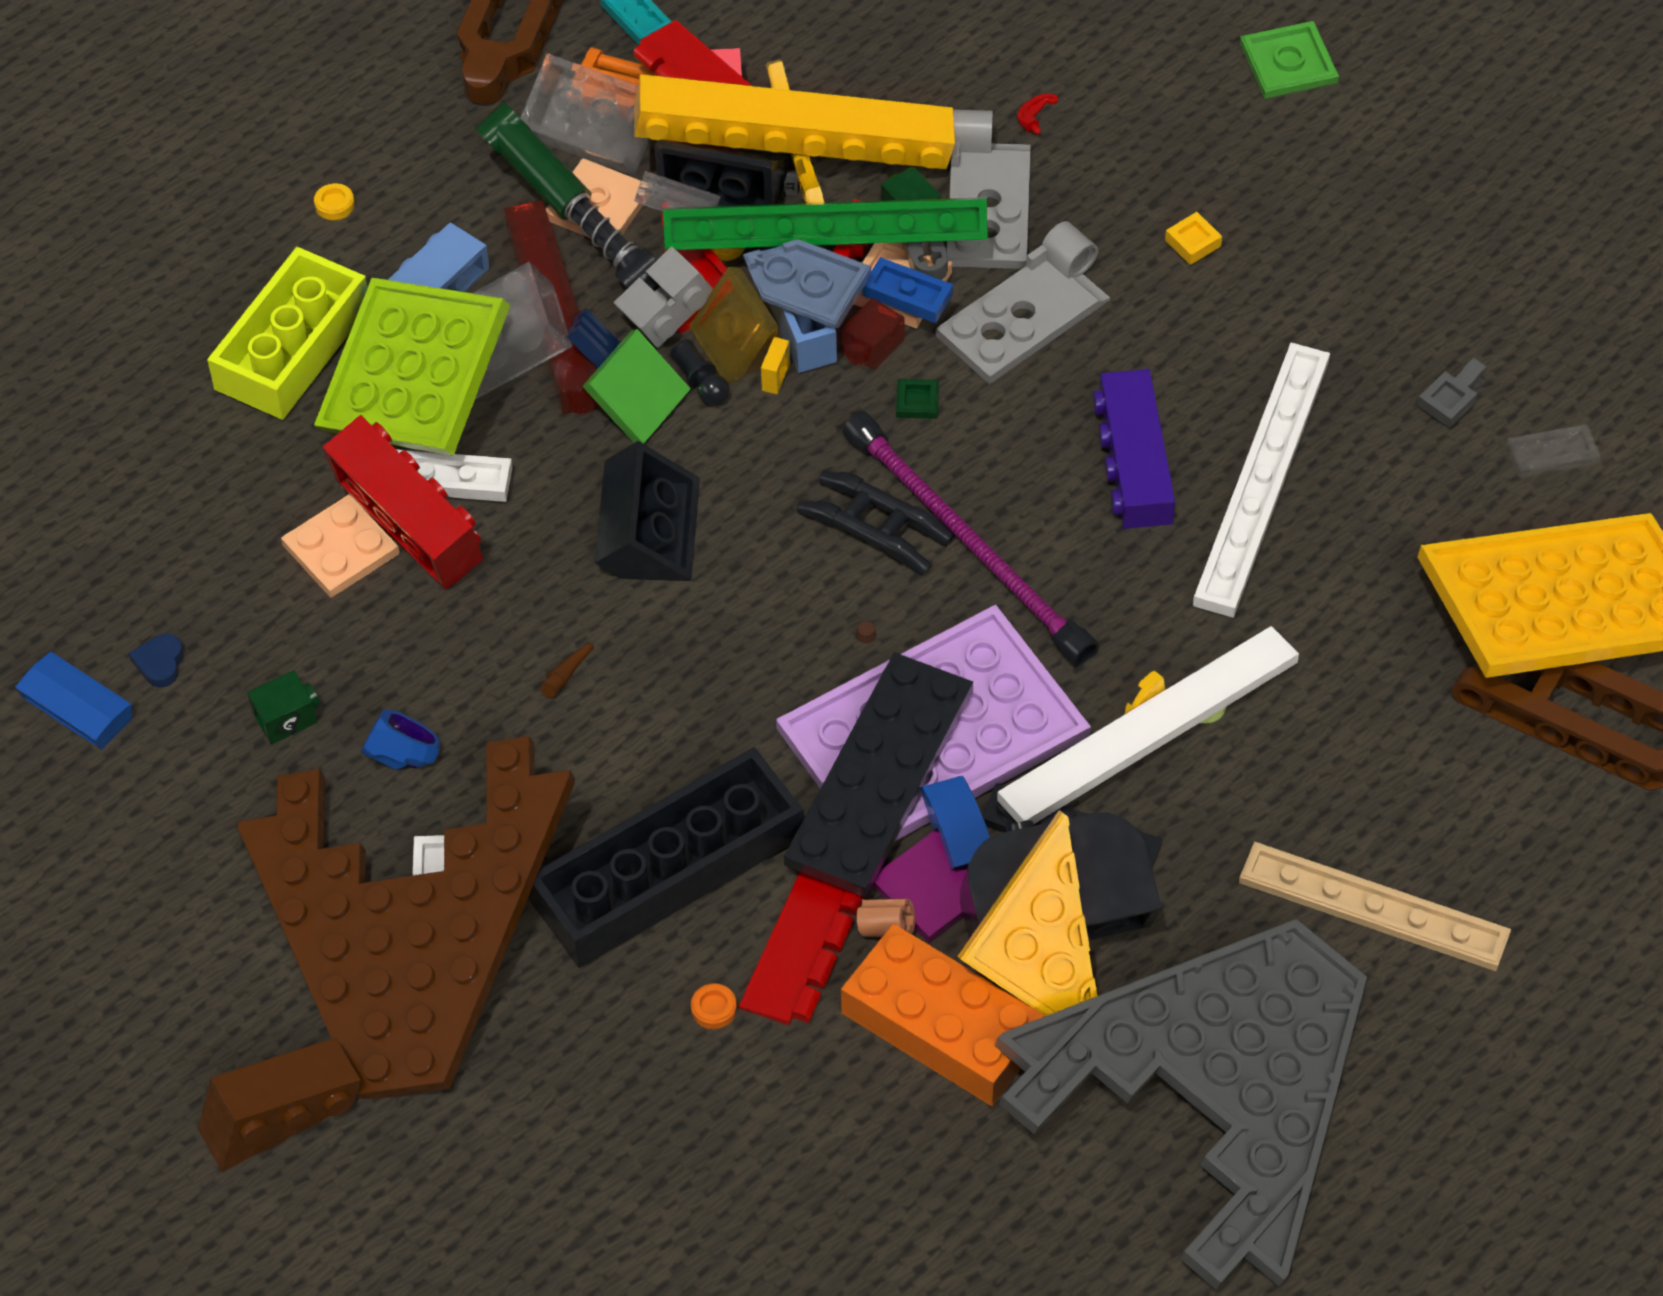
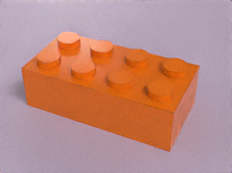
[841,923,1045,1107]

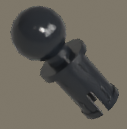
[670,339,730,405]

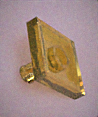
[689,267,778,383]

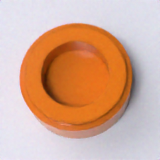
[691,983,737,1029]

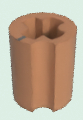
[857,898,916,937]

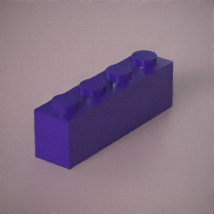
[1093,369,1175,529]

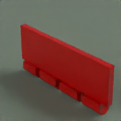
[633,20,752,86]
[739,872,865,1026]

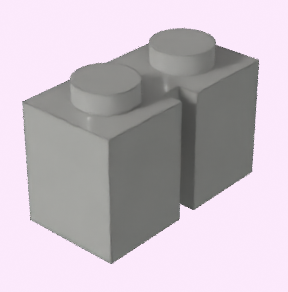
[613,246,715,348]

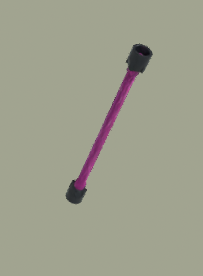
[842,411,1099,667]

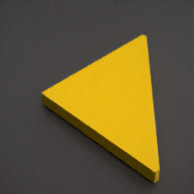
[958,810,1097,1016]

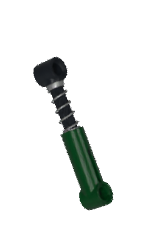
[475,101,659,291]

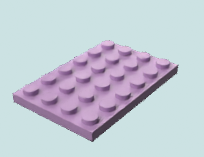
[776,605,1091,841]

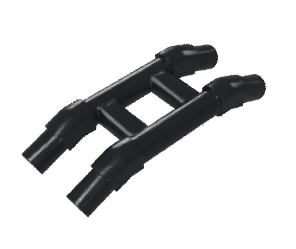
[797,470,953,576]

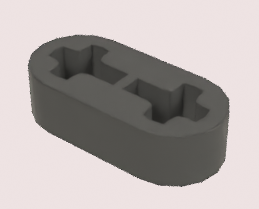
[902,241,948,280]

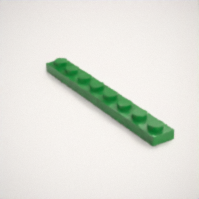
[663,197,988,250]

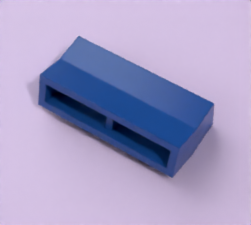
[15,651,132,750]

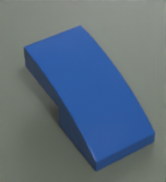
[920,775,990,870]

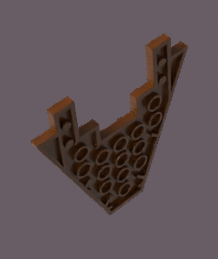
[238,736,575,1099]

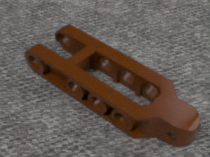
[457,0,563,104]
[1452,661,1663,791]

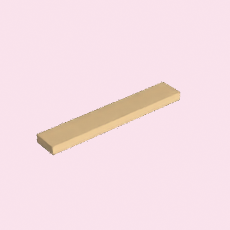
[1239,841,1511,971]

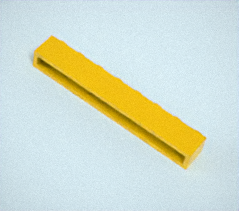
[634,74,955,169]

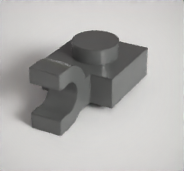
[1418,358,1487,428]

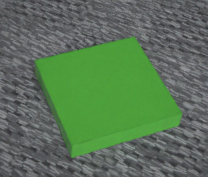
[1240,21,1339,99]
[583,329,691,444]

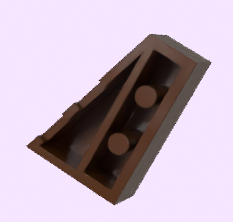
[198,1038,361,1172]

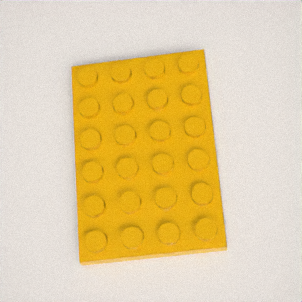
[1417,513,1663,678]

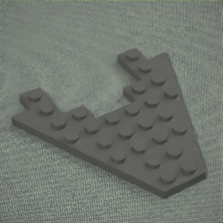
[994,919,1367,1290]

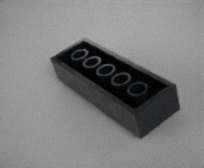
[530,747,804,968]

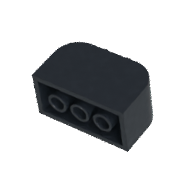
[960,811,1162,941]

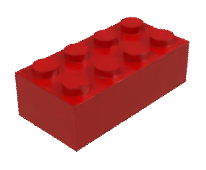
[322,414,483,590]

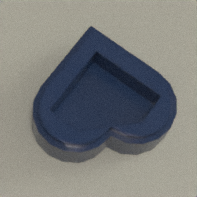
[128,634,184,688]

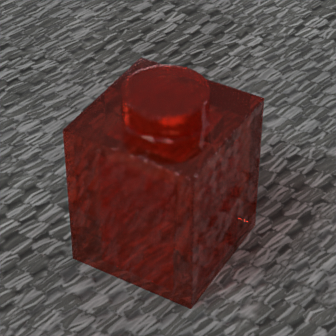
[842,298,905,371]

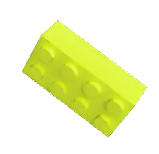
[207,247,367,420]

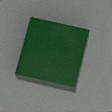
[896,379,939,419]

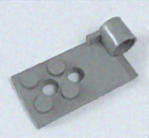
[947,109,1031,269]
[936,221,1110,384]

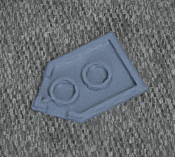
[743,239,871,328]

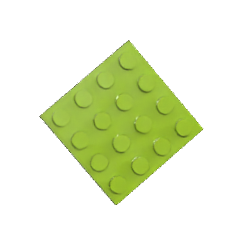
[314,278,511,456]

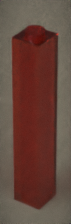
[504,200,600,414]

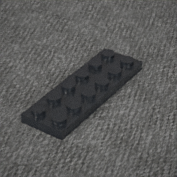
[784,652,974,897]

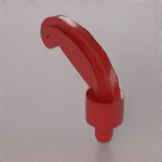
[1017,93,1058,135]

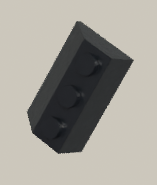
[655,140,785,206]
[594,441,700,581]

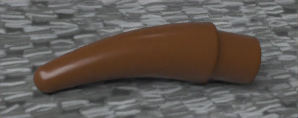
[541,643,594,698]

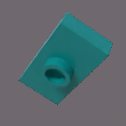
[600,0,672,45]

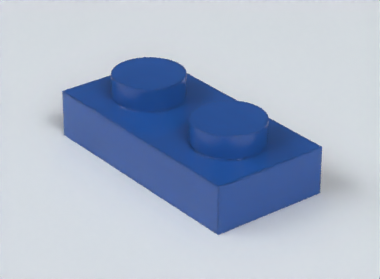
[862,257,953,323]

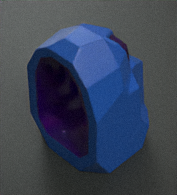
[360,709,440,769]

